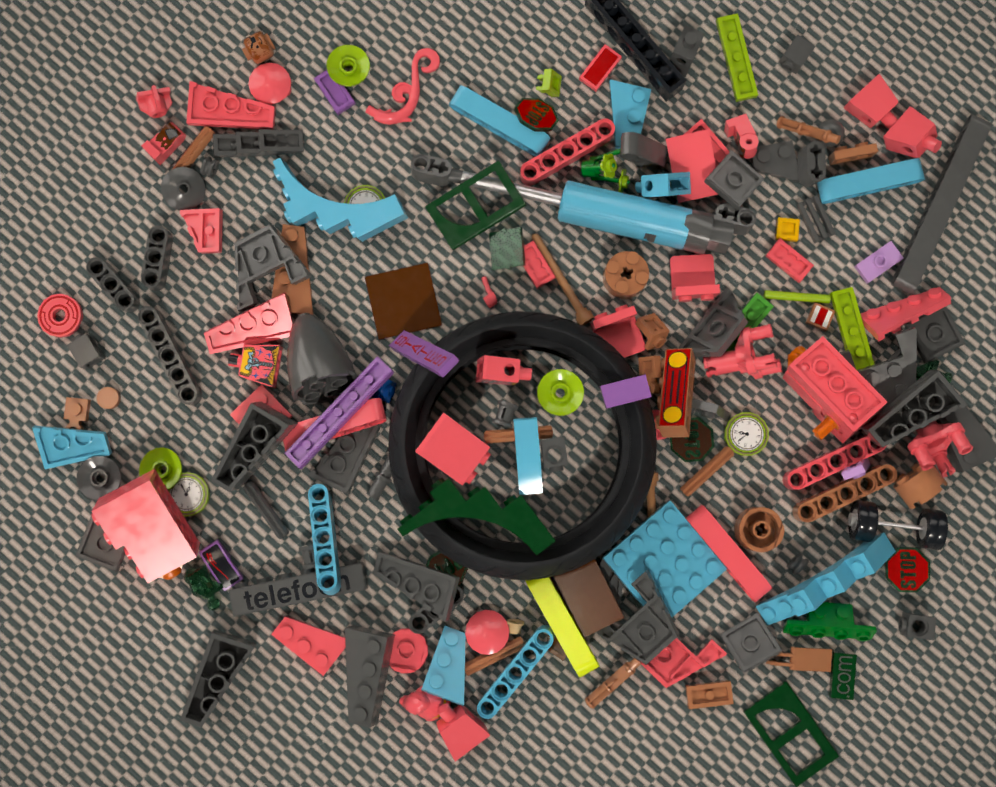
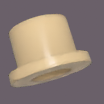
[507,619,524,634]

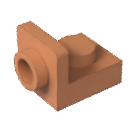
[635,313,670,351]

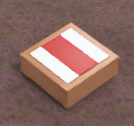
[805,302,835,332]

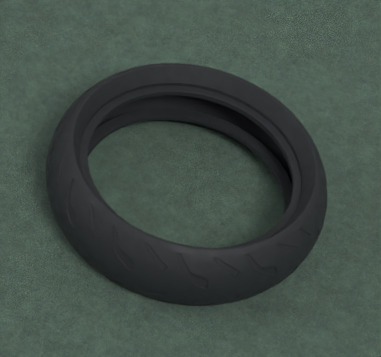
[388,311,657,580]

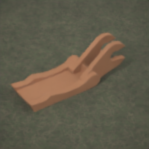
[766,647,832,672]

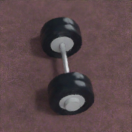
[848,500,948,550]

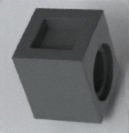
[778,35,816,74]
[67,333,106,370]
[540,437,568,472]
[898,612,937,640]

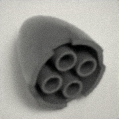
[287,313,357,405]

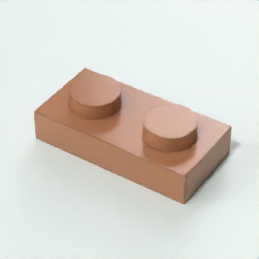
[828,142,878,165]
[685,680,734,709]

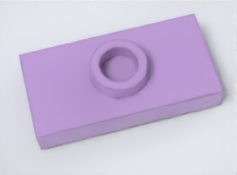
[854,241,904,284]
[841,458,871,481]

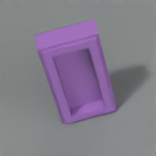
[314,70,356,115]
[600,374,652,409]

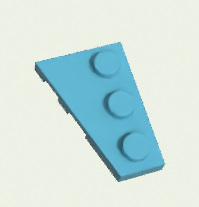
[609,80,651,149]
[32,426,112,469]
[421,626,466,706]

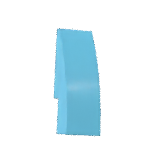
[513,417,543,495]

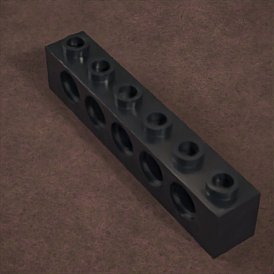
[585,0,687,102]

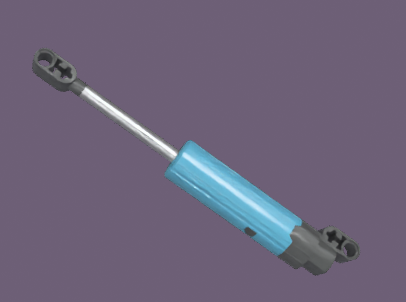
[411,154,756,255]

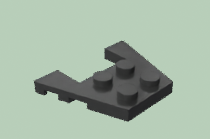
[234,225,312,312]
[840,327,917,408]
[597,569,680,665]

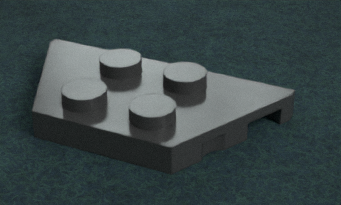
[678,287,748,357]

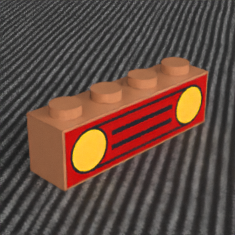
[655,348,696,438]

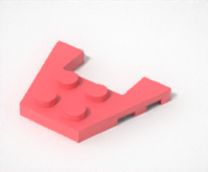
[641,638,727,688]

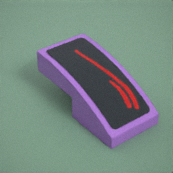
[199,539,243,591]

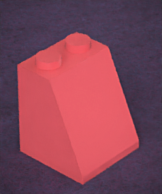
[415,412,491,486]

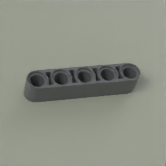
[138,306,202,405]

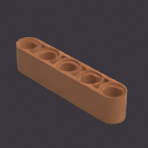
[792,464,897,522]

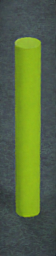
[763,290,831,303]

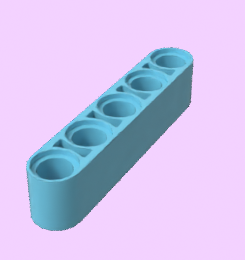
[449,85,551,157]
[817,158,925,204]
[308,484,341,595]
[477,625,555,719]

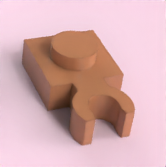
[638,355,661,394]
[63,397,91,430]

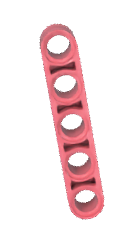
[520,118,615,186]
[283,398,387,451]
[782,434,886,490]
[685,504,772,603]

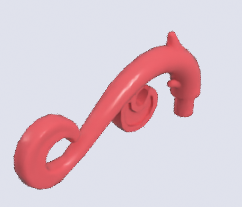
[366,48,440,125]

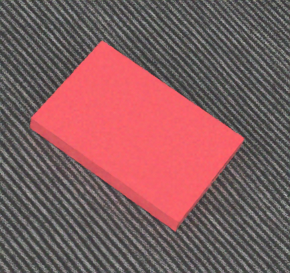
[666,129,719,203]

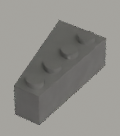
[861,369,968,447]
[211,402,298,492]
[936,407,996,472]
[345,625,395,728]
[180,629,257,727]

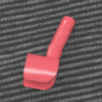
[481,276,497,308]

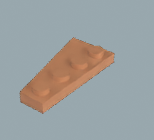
[271,224,314,315]

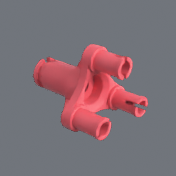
[703,324,782,380]
[907,420,973,477]

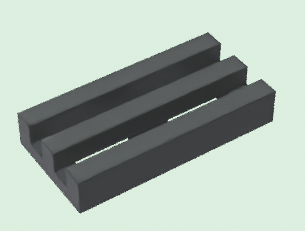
[796,195,836,244]

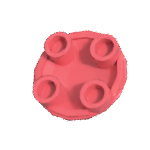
[248,63,292,105]
[465,610,510,655]

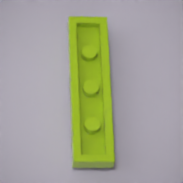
[716,13,758,102]
[829,287,875,370]

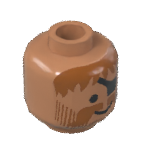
[242,31,276,64]

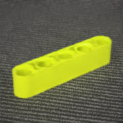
[525,577,600,678]

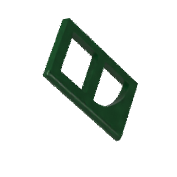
[425,160,527,250]
[743,681,839,787]

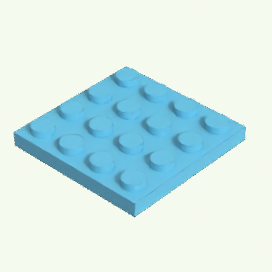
[602,500,727,617]

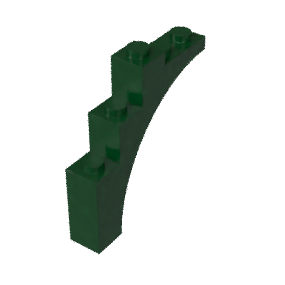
[397,477,555,555]

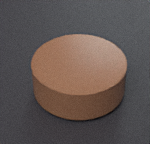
[96,387,121,409]

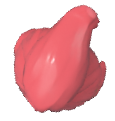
[399,684,451,721]

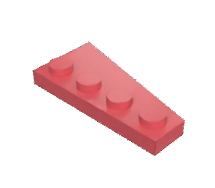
[204,292,294,354]

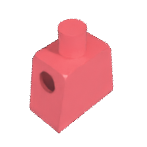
[843,74,898,129]
[883,107,942,158]
[436,703,490,762]

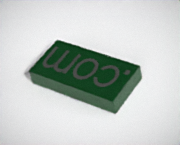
[829,652,857,700]

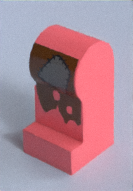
[724,114,759,159]
[141,122,186,165]

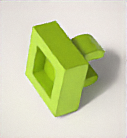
[536,69,562,97]

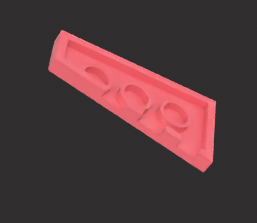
[186,81,276,130]
[861,287,951,342]

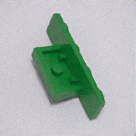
[783,602,877,642]

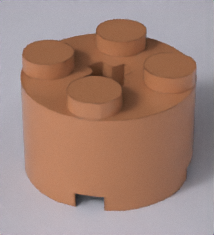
[603,251,649,299]
[893,462,948,509]
[734,507,784,552]

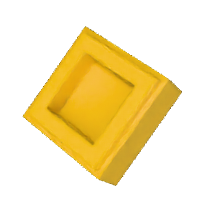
[775,217,800,242]

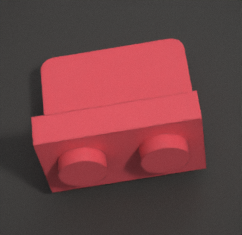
[670,254,720,302]
[591,304,645,358]

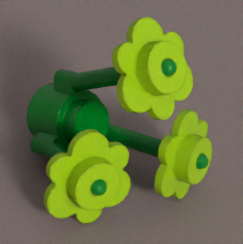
[581,149,630,193]

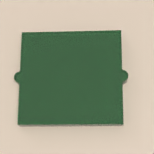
[489,227,526,271]

